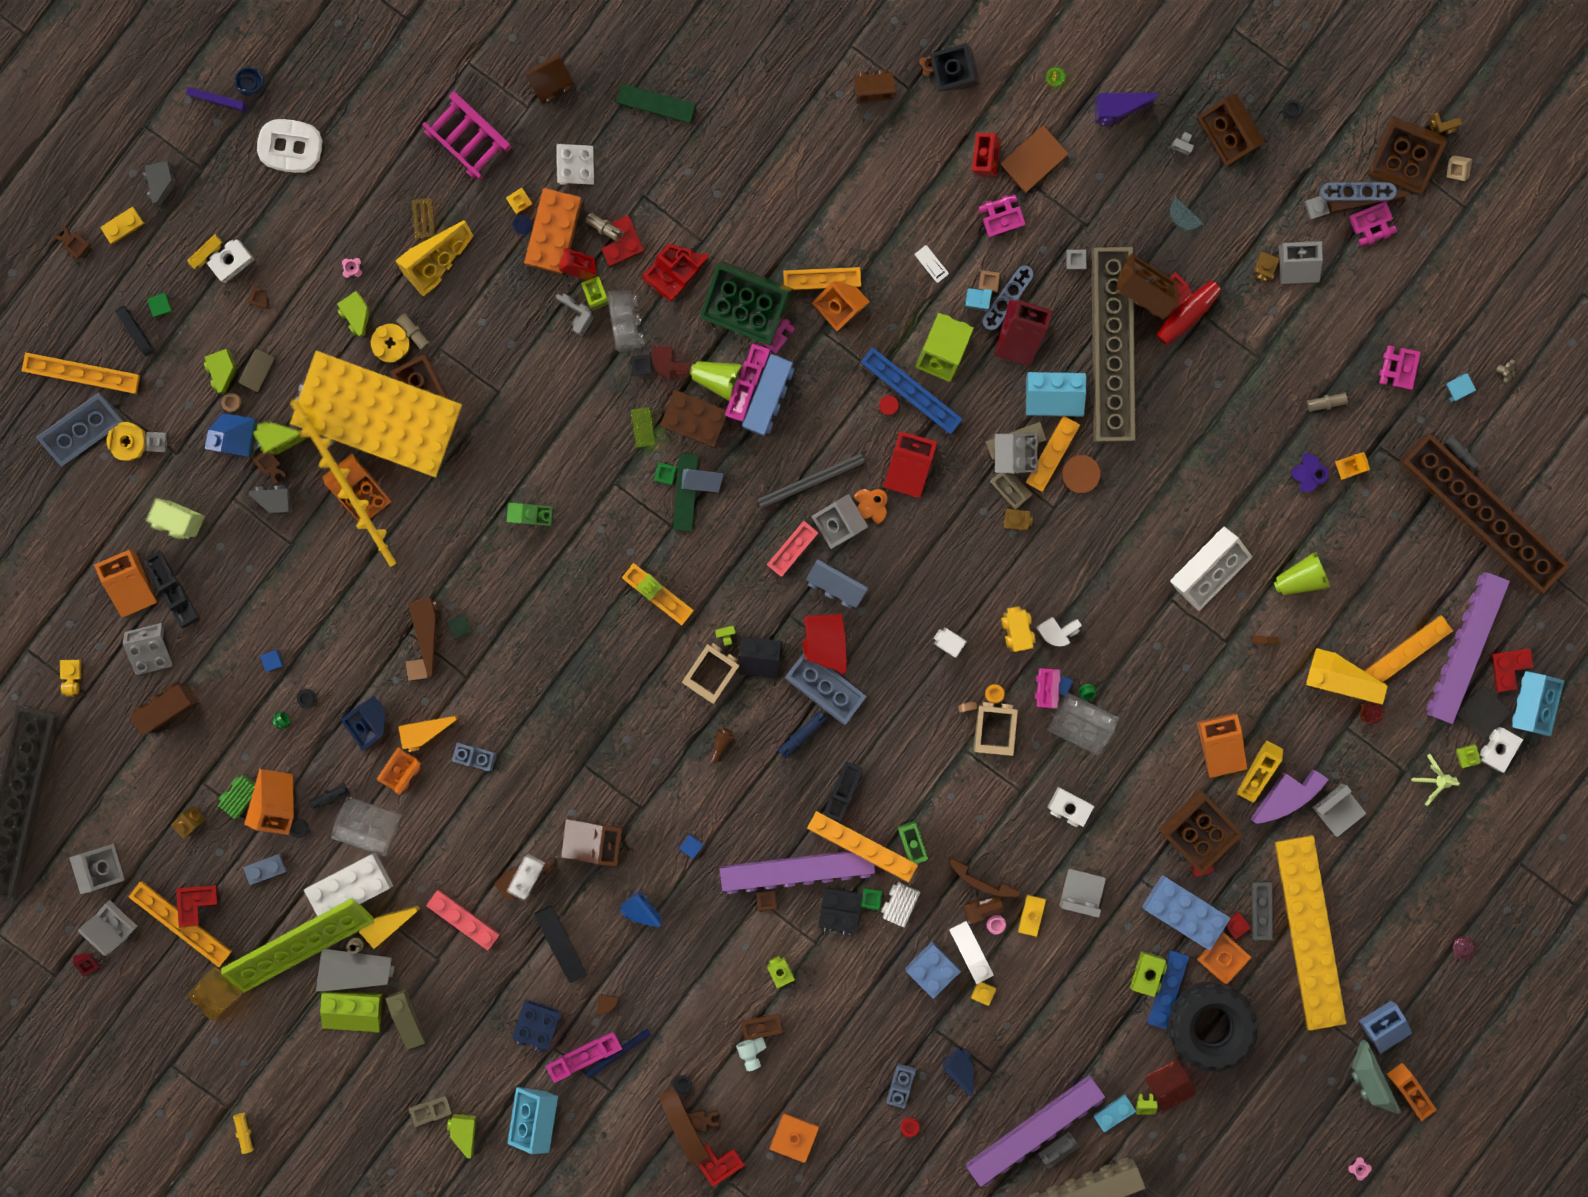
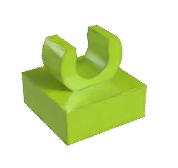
[636,574,663,601]
[715,625,736,646]
[1456,744,1481,768]
[1136,1094,1158,1115]

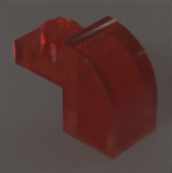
[652,345,691,379]

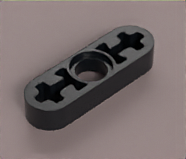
[115,305,155,357]

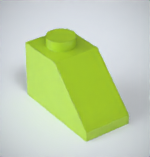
[447,1114,477,1158]

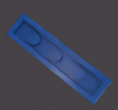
[1147,950,1189,1029]

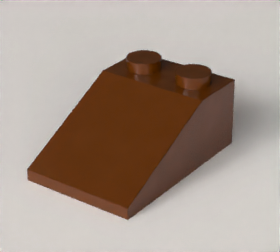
[525,54,575,104]

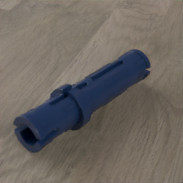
[778,711,828,758]

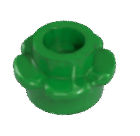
[1078,684,1096,701]
[272,711,290,730]

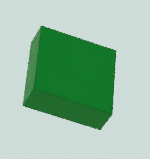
[147,293,173,318]
[654,462,677,486]
[860,888,883,910]

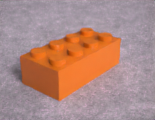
[524,188,582,275]

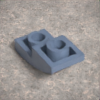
[452,743,497,771]
[886,1063,916,1109]

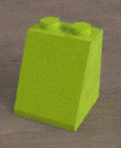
[915,313,973,382]

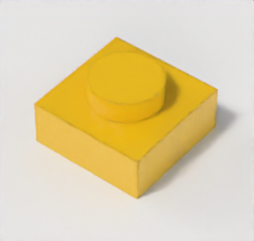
[971,982,996,1006]

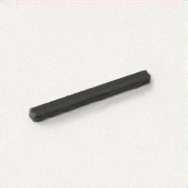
[758,454,865,508]

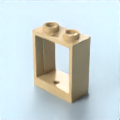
[682,643,739,704]
[974,702,1018,756]

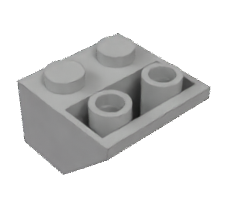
[1279,241,1323,284]
[995,433,1038,473]

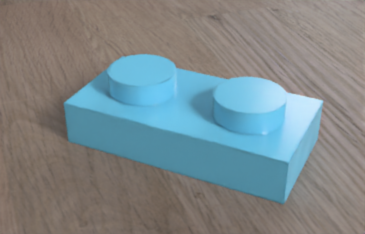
[1093,1094,1136,1132]

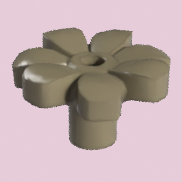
[1497,359,1516,384]

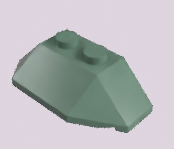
[1352,1040,1401,1114]

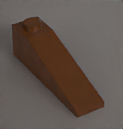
[1326,187,1410,214]
[408,597,439,677]

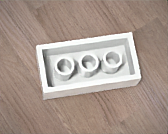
[304,852,393,916]

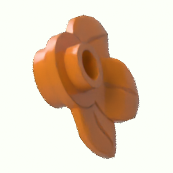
[854,489,888,525]

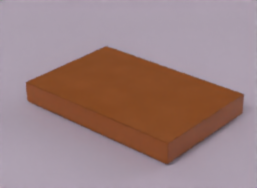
[1000,126,1069,193]

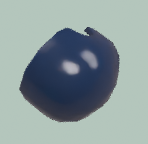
[234,67,264,96]

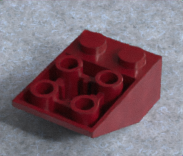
[995,300,1053,366]

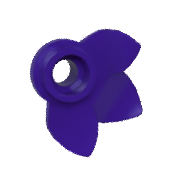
[1290,454,1329,492]

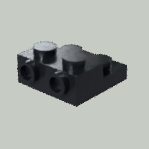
[818,887,863,936]

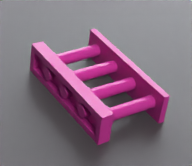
[422,91,512,181]

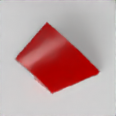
[642,244,709,303]
[802,614,846,674]

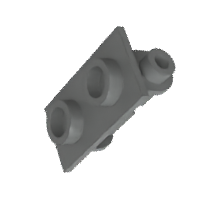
[1038,1131,1080,1169]

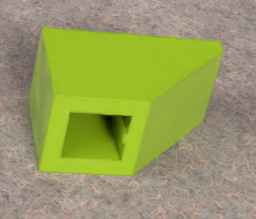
[337,291,370,337]
[204,349,237,394]

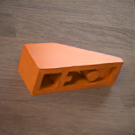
[1387,1063,1437,1121]

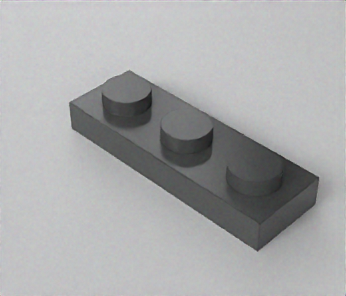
[1252,882,1273,940]

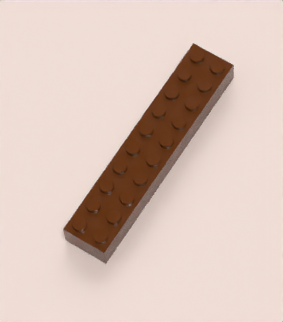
[1398,433,1570,594]

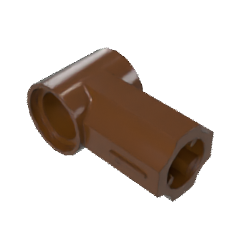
[963,896,1004,924]

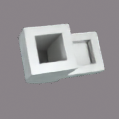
[1036,617,1082,646]

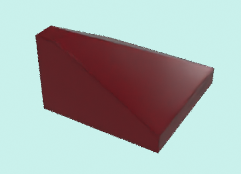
[73,953,100,977]

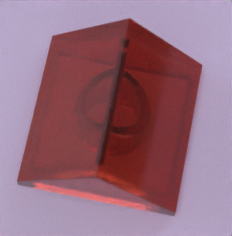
[1144,1060,1196,1112]

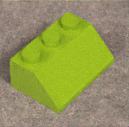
[254,422,309,455]
[320,990,383,1032]

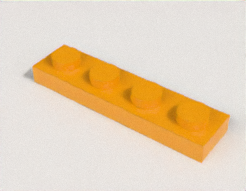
[783,267,861,290]
[1025,416,1080,492]
[622,563,694,625]

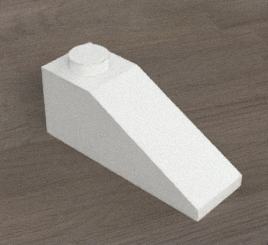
[949,921,994,984]

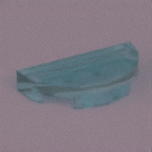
[1169,197,1203,230]

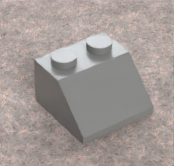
[811,494,868,549]
[69,844,125,894]

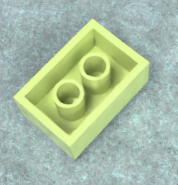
[147,499,205,539]

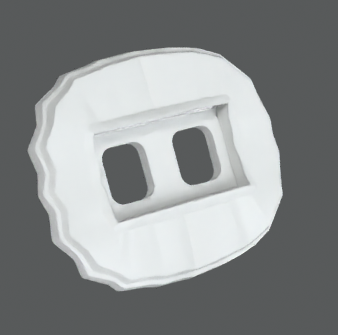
[257,119,323,173]

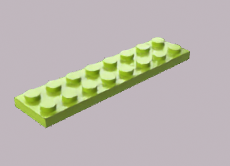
[221,897,374,993]

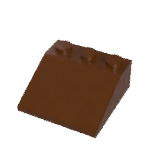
[1368,116,1447,195]
[1158,790,1243,875]

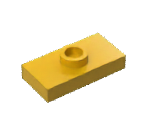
[1018,895,1046,937]

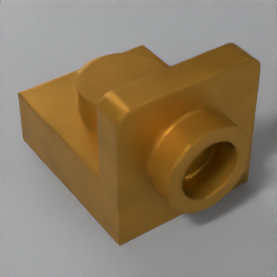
[1252,252,1279,282]
[1004,509,1033,530]

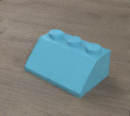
[1026,372,1086,417]
[1512,671,1564,736]
[507,1087,558,1154]

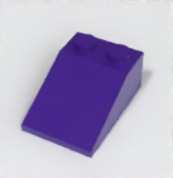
[1095,93,1158,126]

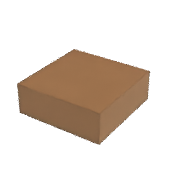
[978,270,1000,293]
[406,659,428,681]

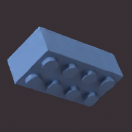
[742,354,795,436]
[1142,875,1230,951]

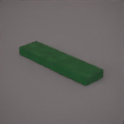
[616,84,695,124]
[673,453,698,531]

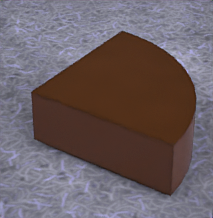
[248,285,268,310]
[1251,636,1279,645]
[597,994,618,1014]

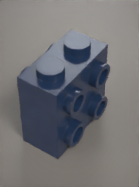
[512,999,562,1052]

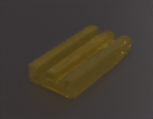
[411,198,435,239]

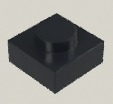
[631,354,652,376]

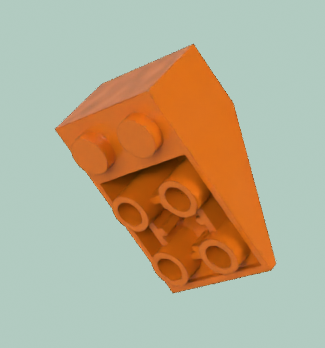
[322,453,391,522]
[94,550,158,618]
[1196,713,1247,778]
[245,769,294,835]

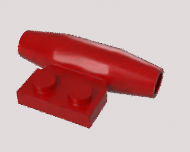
[1156,272,1222,345]

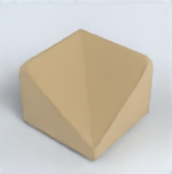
[1446,156,1472,181]

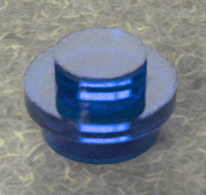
[513,215,532,235]

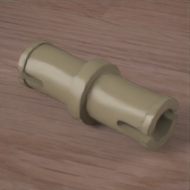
[586,213,623,242]
[396,314,430,351]
[1307,393,1348,412]
[346,936,365,954]

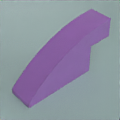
[1250,769,1329,824]

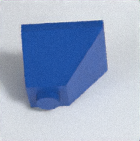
[205,413,257,457]
[620,889,663,927]

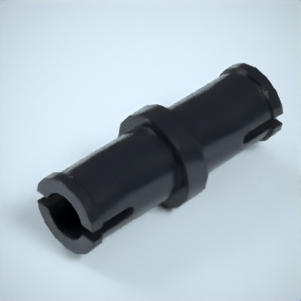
[309,783,349,811]

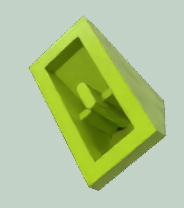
[581,276,610,311]

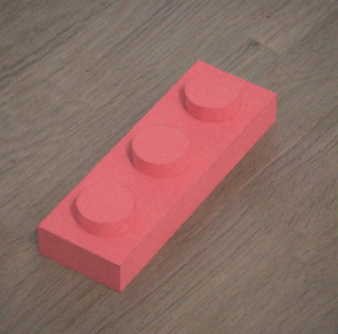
[767,521,818,577]

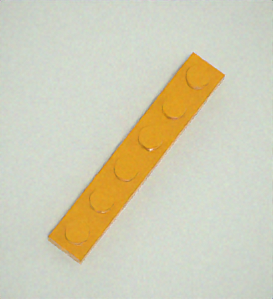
[22,352,140,394]
[1365,615,1453,683]
[807,811,918,883]
[128,881,232,967]

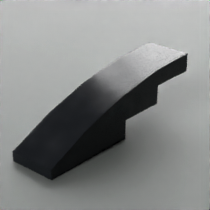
[143,550,199,629]
[823,761,863,824]
[534,905,587,983]

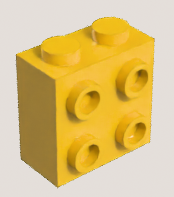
[1001,607,1036,652]

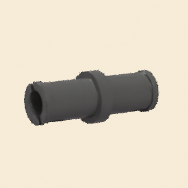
[1443,435,1479,471]

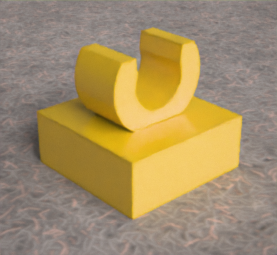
[506,188,533,215]

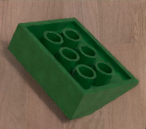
[699,261,793,345]

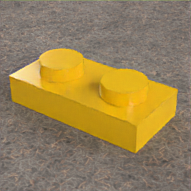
[100,207,144,244]
[187,234,222,269]

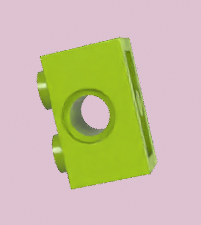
[1130,951,1167,997]

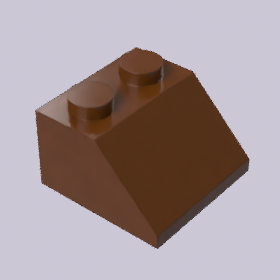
[854,70,896,103]

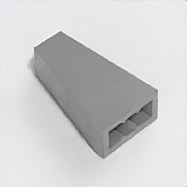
[316,949,394,992]

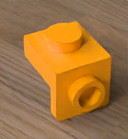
[1335,452,1370,480]

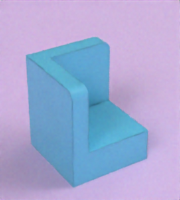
[965,288,992,311]
[1446,373,1476,402]

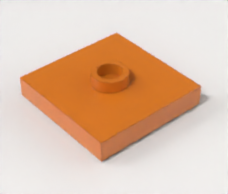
[1197,931,1252,984]
[770,1113,819,1163]

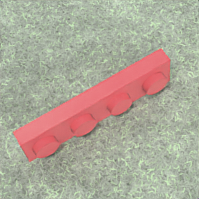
[426,890,500,951]

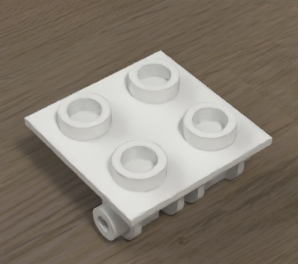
[556,144,594,185]

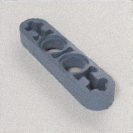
[1319,182,1396,201]
[982,266,1033,331]

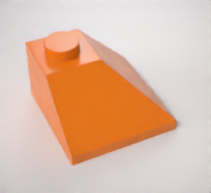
[812,281,869,331]

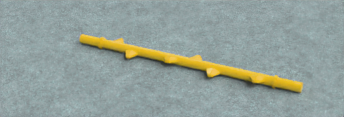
[290,399,396,567]

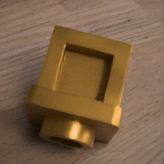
[1429,112,1462,135]
[171,806,205,839]

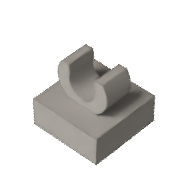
[1171,132,1194,156]
[145,432,168,452]

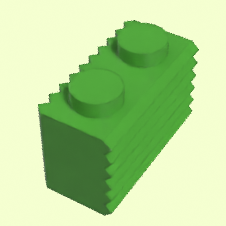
[218,775,256,820]
[898,822,928,864]

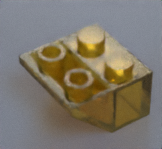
[187,967,242,1022]

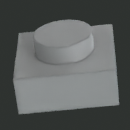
[1305,196,1330,220]
[1066,250,1086,270]

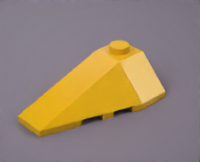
[395,220,474,296]
[1306,648,1388,705]

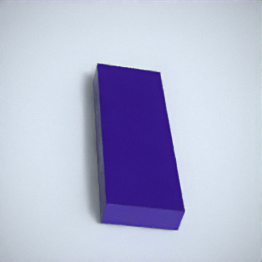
[186,87,247,113]

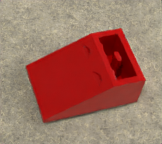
[883,431,937,498]

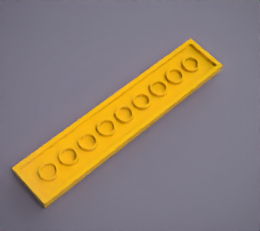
[1275,835,1346,1030]

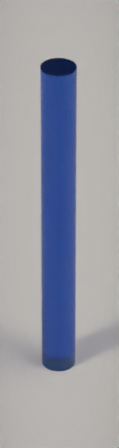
[585,1029,651,1079]

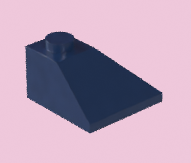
[341,696,385,751]
[942,1046,974,1097]

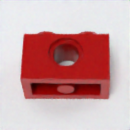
[972,133,1001,177]

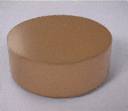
[221,393,242,412]
[958,702,978,713]

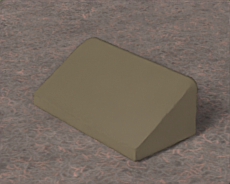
[239,349,275,392]
[990,473,1032,510]

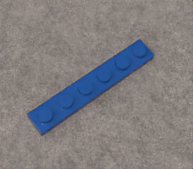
[860,347,962,434]

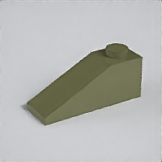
[386,989,425,1050]

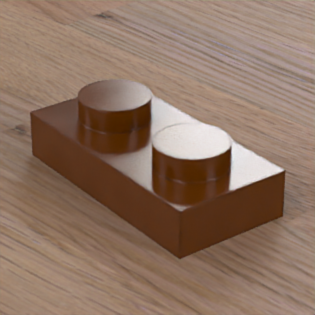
[741,1013,783,1041]

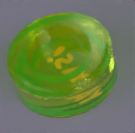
[1046,66,1065,87]

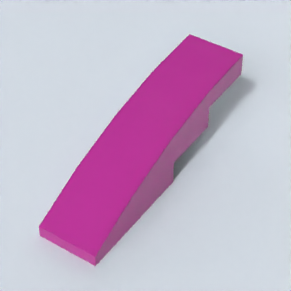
[725,344,771,422]

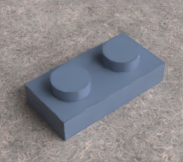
[243,853,287,885]

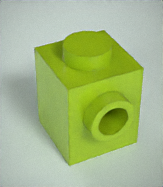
[767,956,795,988]

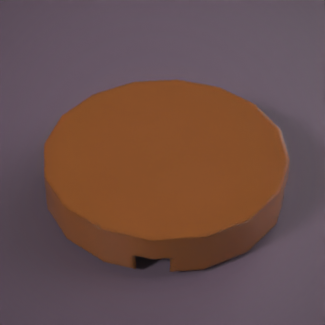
[1062,455,1100,493]

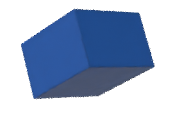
[260,650,284,672]
[1058,675,1073,696]
[679,834,704,859]

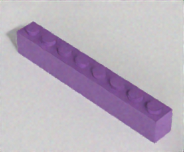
[1426,573,1510,724]
[720,851,875,894]
[966,1075,1105,1187]

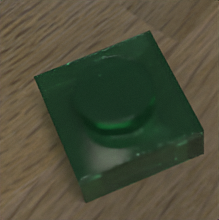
[447,614,473,639]

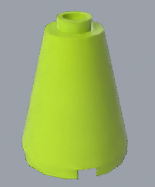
[690,361,743,401]
[1274,552,1330,595]

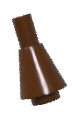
[710,728,735,763]

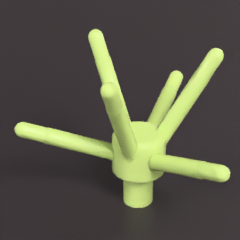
[1411,754,1460,806]

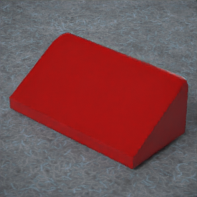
[559,248,597,280]

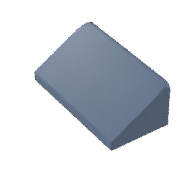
[681,469,723,492]

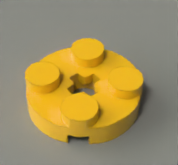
[371,324,410,363]
[107,422,146,461]

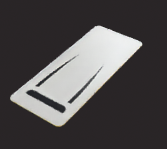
[915,245,949,283]

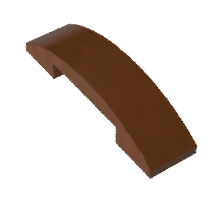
[949,857,1020,897]
[658,1089,710,1166]

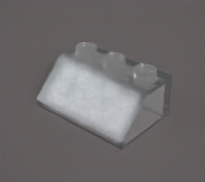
[607,290,644,353]
[1047,693,1119,756]
[332,796,401,857]

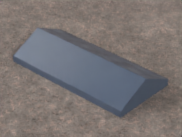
[36,393,123,467]
[785,653,867,725]

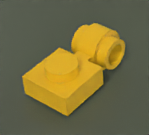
[60,660,81,697]

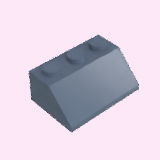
[806,560,868,609]

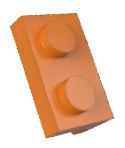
[377,747,421,795]

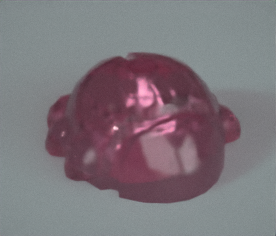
[1453,936,1475,960]

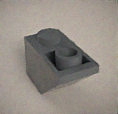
[143,161,176,206]
[249,485,292,513]

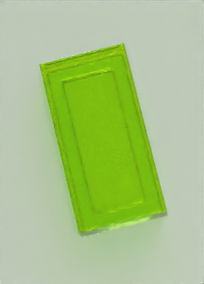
[631,407,655,448]

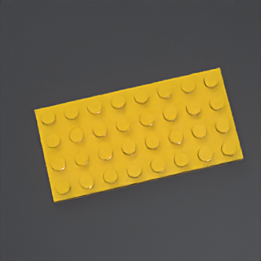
[290,351,462,477]

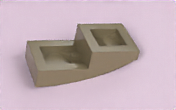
[408,1096,452,1127]

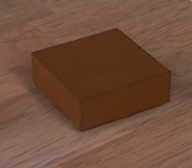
[756,890,777,911]

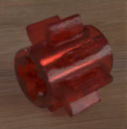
[1358,701,1384,725]

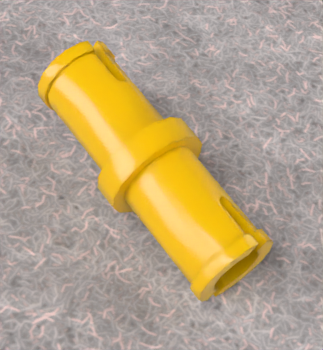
[233,1113,254,1154]

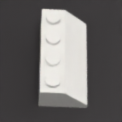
[1170,527,1252,611]

